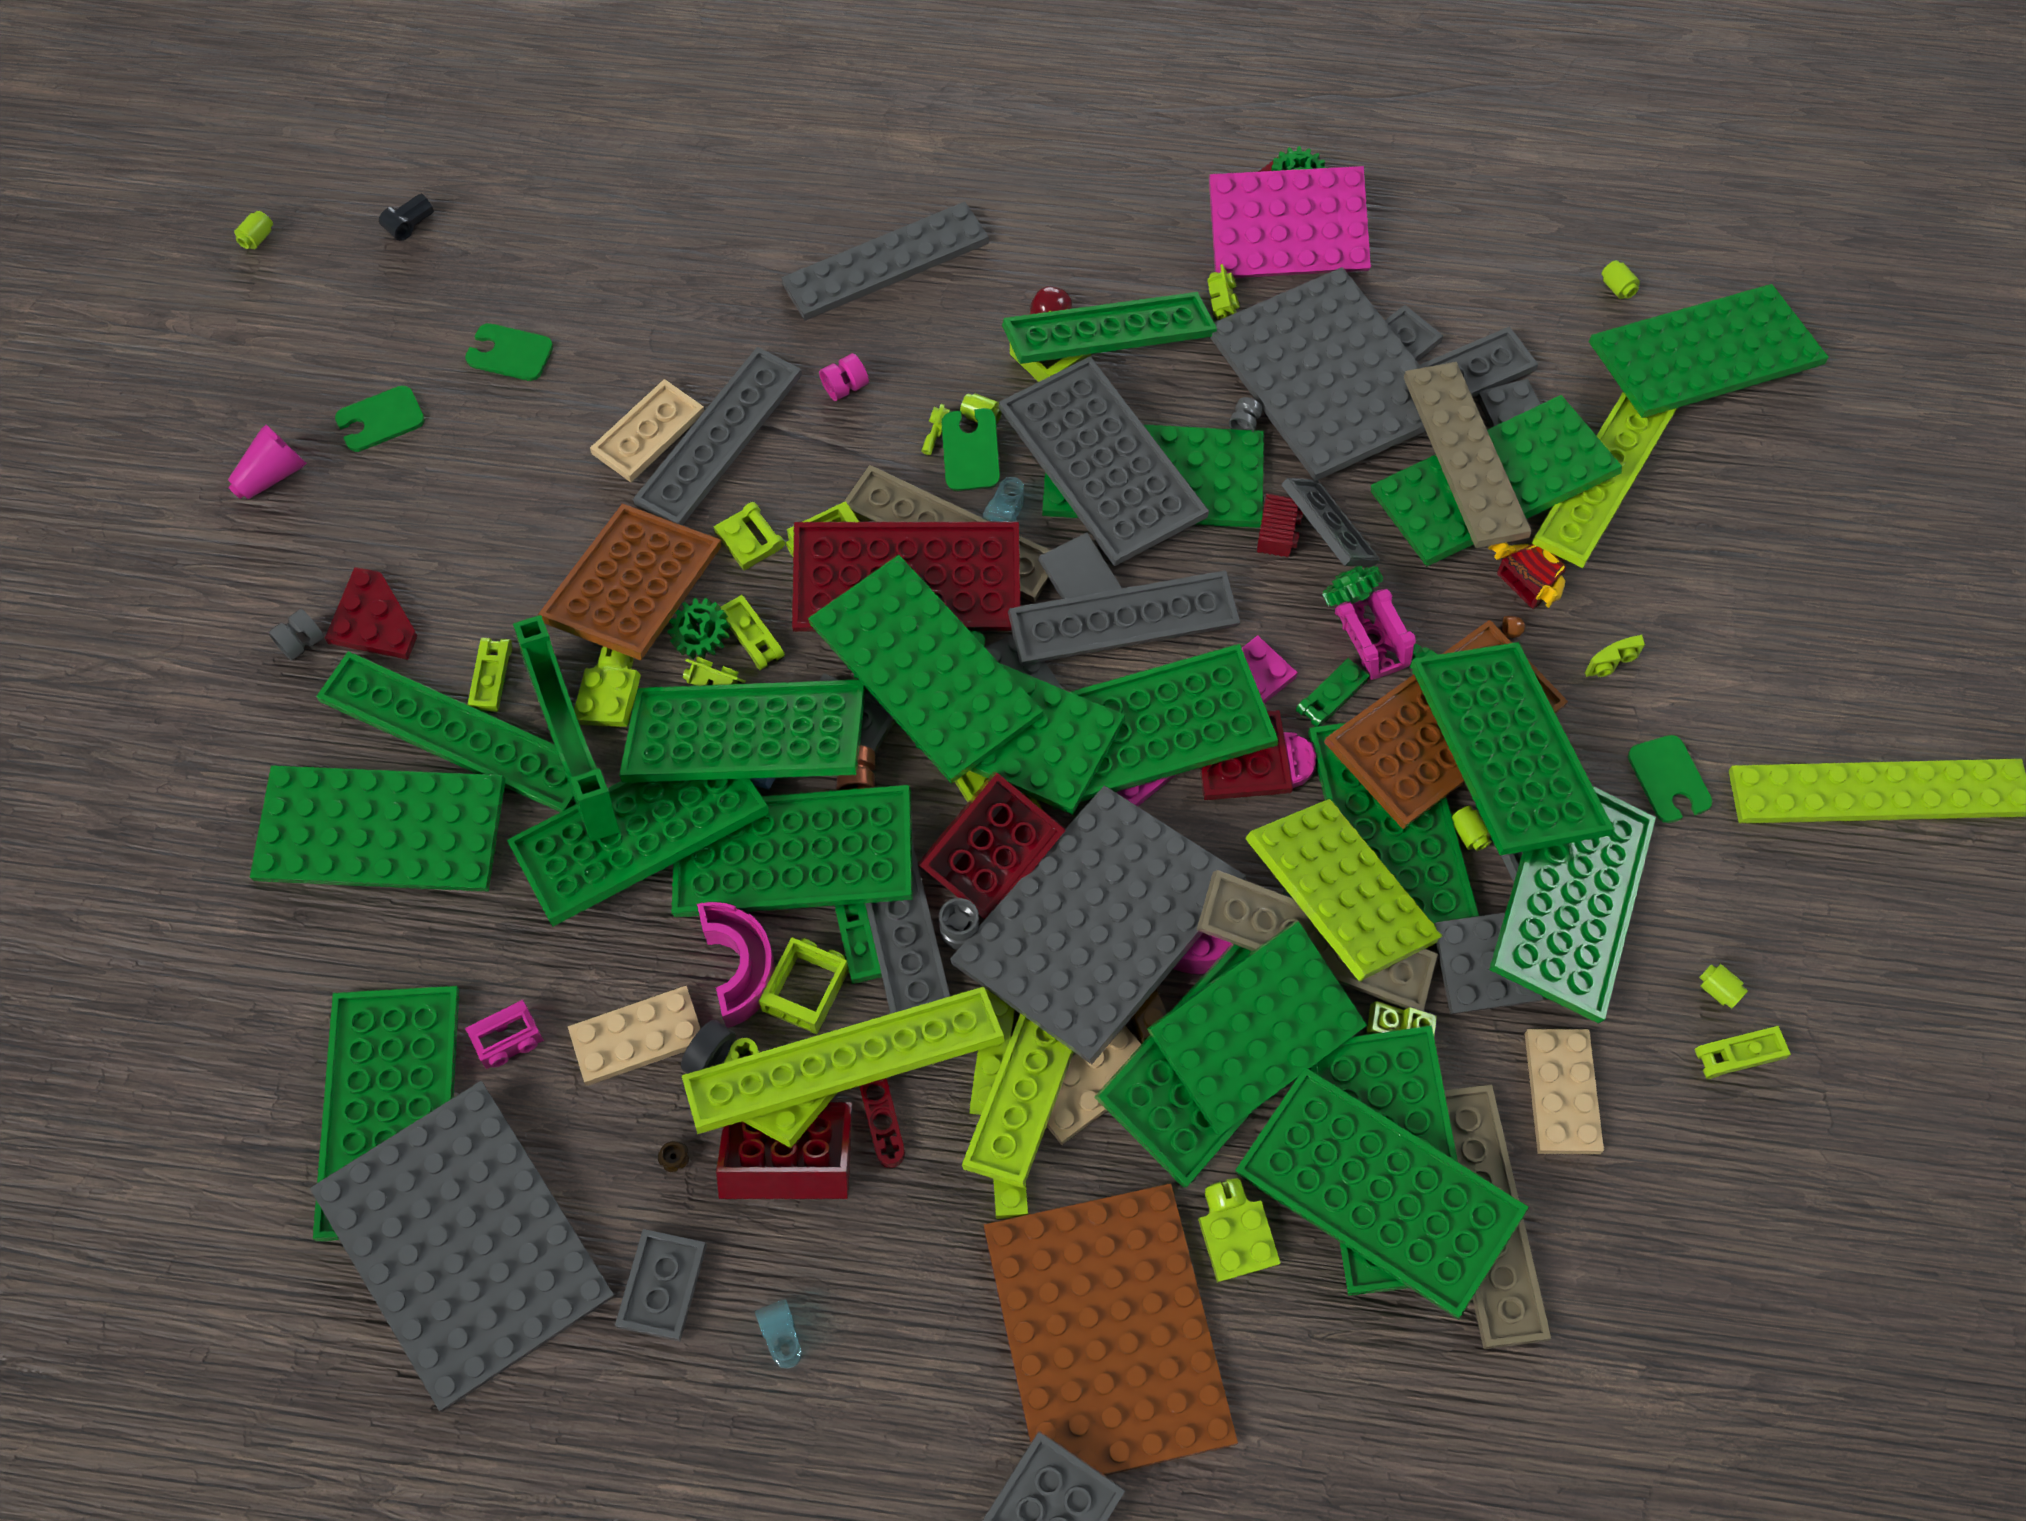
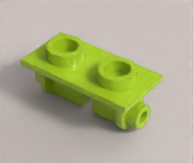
[1207,264,1240,320]
[683,657,746,686]

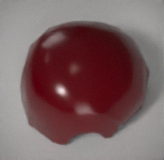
[1030,286,1072,314]

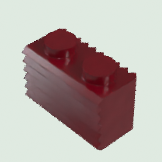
[1256,493,1303,558]

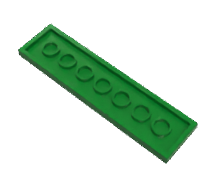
[1002,292,1217,364]

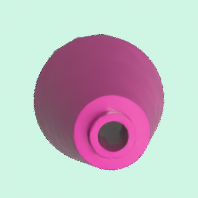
[228,425,307,499]

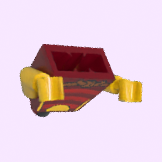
[1488,542,1566,610]

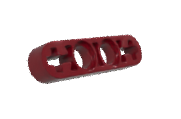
[859,1078,905,1168]

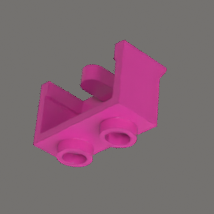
[465,1000,544,1069]

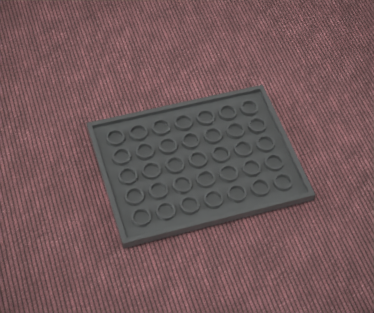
[1210,267,1426,481]
[950,785,1247,1065]
[310,1081,615,1412]

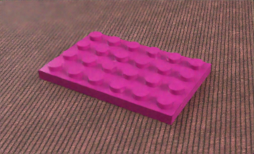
[1209,166,1371,278]

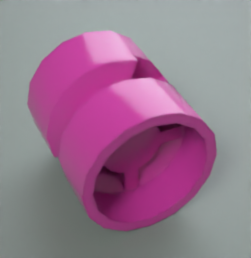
[819,353,869,401]

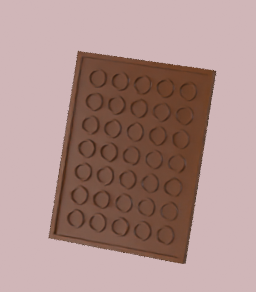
[984,1184,1238,1476]

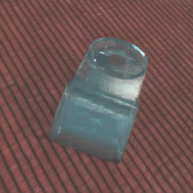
[983,477,1024,522]
[755,1299,802,1369]

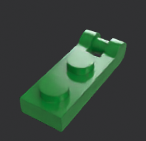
[1295,658,1370,727]
[835,903,882,984]

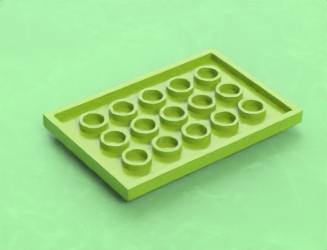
[1245,799,1443,982]

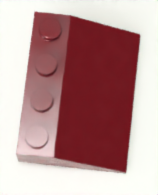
[918,772,1066,919]
[716,1102,852,1199]

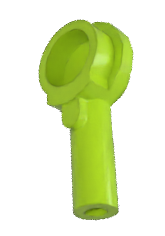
[921,403,950,455]

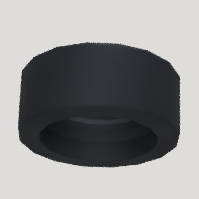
[681,1020,736,1074]

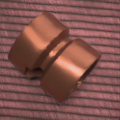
[836,745,875,791]

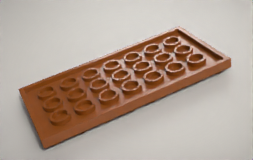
[1324,619,1568,829]

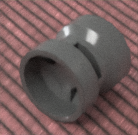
[1229,397,1263,432]

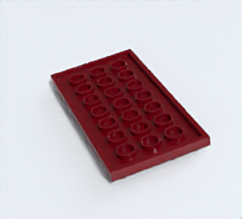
[792,522,1020,632]

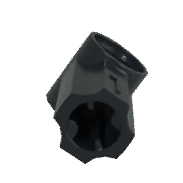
[379,193,434,241]

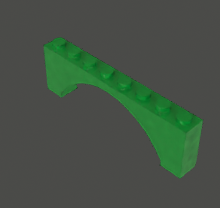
[513,615,619,842]

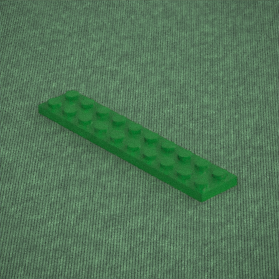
[316,651,575,812]

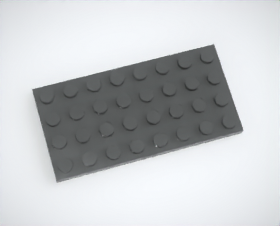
[999,356,1209,566]

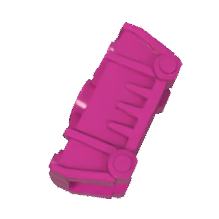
[1335,589,1416,680]

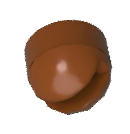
[1502,616,1525,639]

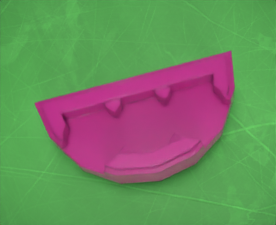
[1283,732,1316,788]

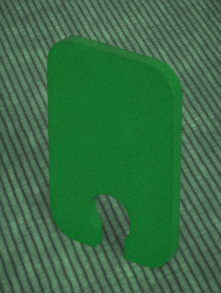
[465,323,553,381]
[335,385,425,452]
[942,408,1000,491]
[1628,735,1712,823]

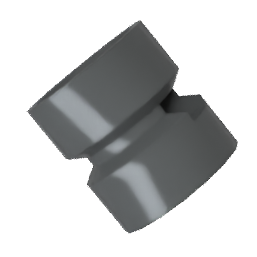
[268,608,325,661]
[939,898,979,950]

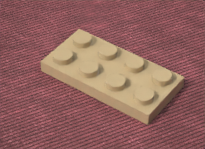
[590,379,705,482]
[568,986,701,1086]
[1047,1026,1141,1145]
[1525,1029,1604,1154]

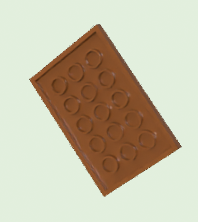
[538,503,721,660]

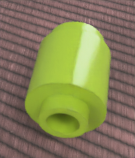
[234,211,273,249]
[1601,260,1640,299]
[960,393,1002,424]
[1452,805,1491,851]
[1699,963,1748,1009]

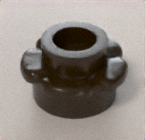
[658,1141,689,1172]

